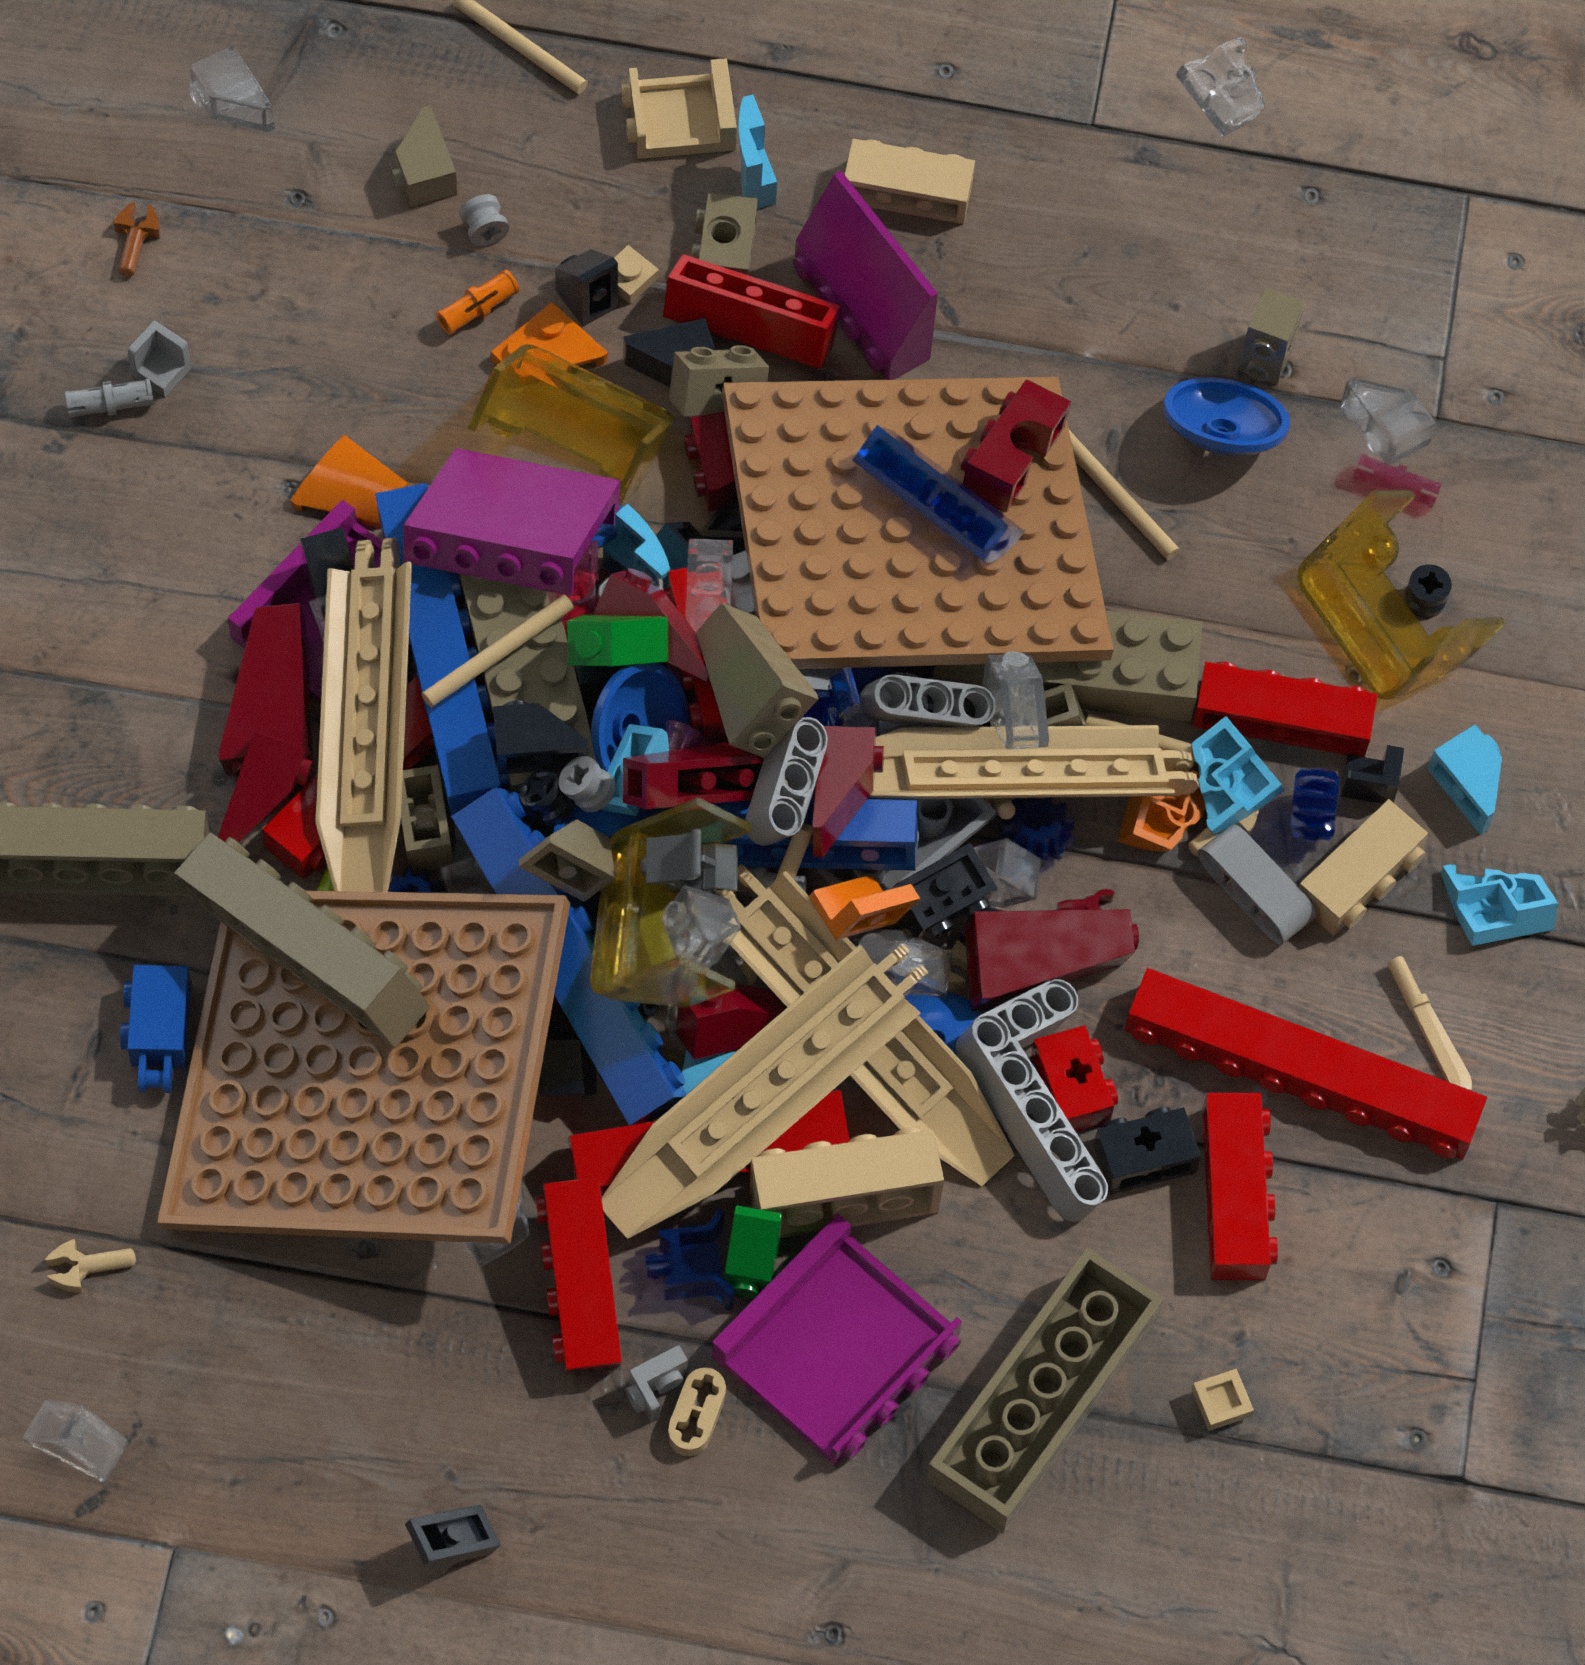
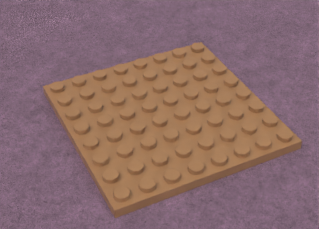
[722,377,1114,669]
[157,891,570,1244]

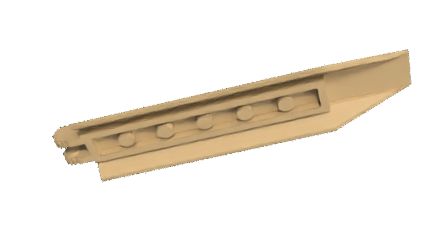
[315,538,412,892]
[869,725,1199,799]
[714,864,1015,1187]
[602,944,929,1239]

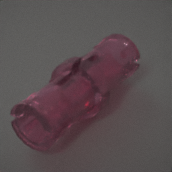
[1353,453,1442,509]

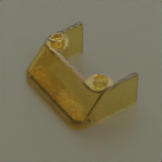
[467,344,675,505]
[1297,490,1506,699]
[590,797,752,1007]

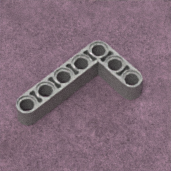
[956,979,1108,1222]

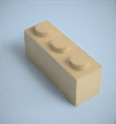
[845,139,975,224]
[1299,799,1428,936]

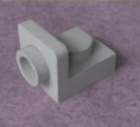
[625,1345,688,1422]

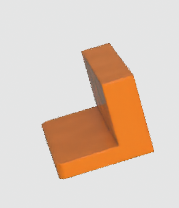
[809,875,920,940]

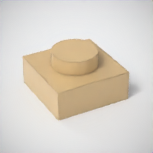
[614,245,659,304]
[1192,1368,1254,1431]

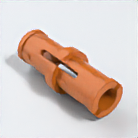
[436,269,520,335]

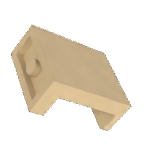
[621,58,737,159]

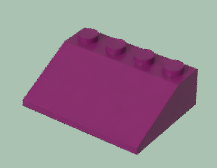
[793,171,938,380]

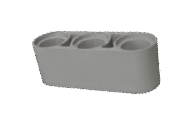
[860,675,996,727]
[745,717,828,846]
[1198,824,1316,945]

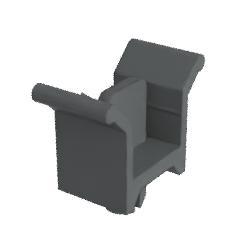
[640,829,738,894]

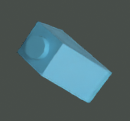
[1427,724,1502,835]

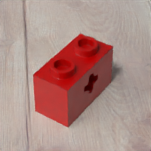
[1031,1025,1119,1132]

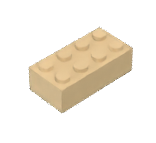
[749,1127,944,1238]

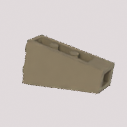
[696,603,818,758]

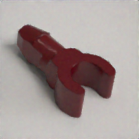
[1057,889,1115,910]

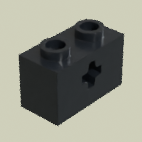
[1093,1107,1201,1195]

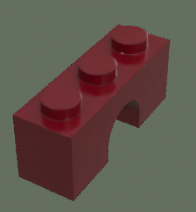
[960,379,1072,513]

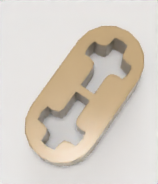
[668,1367,726,1457]

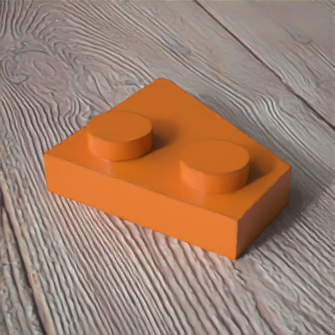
[491,302,608,387]

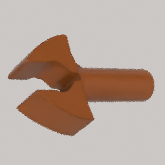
[113,202,160,277]

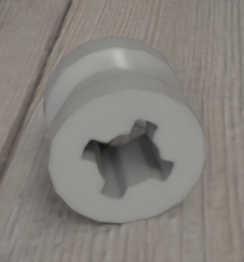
[459,194,509,246]
[558,756,616,812]

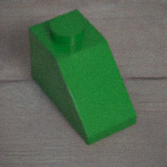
[567,615,669,666]
[724,1205,782,1299]

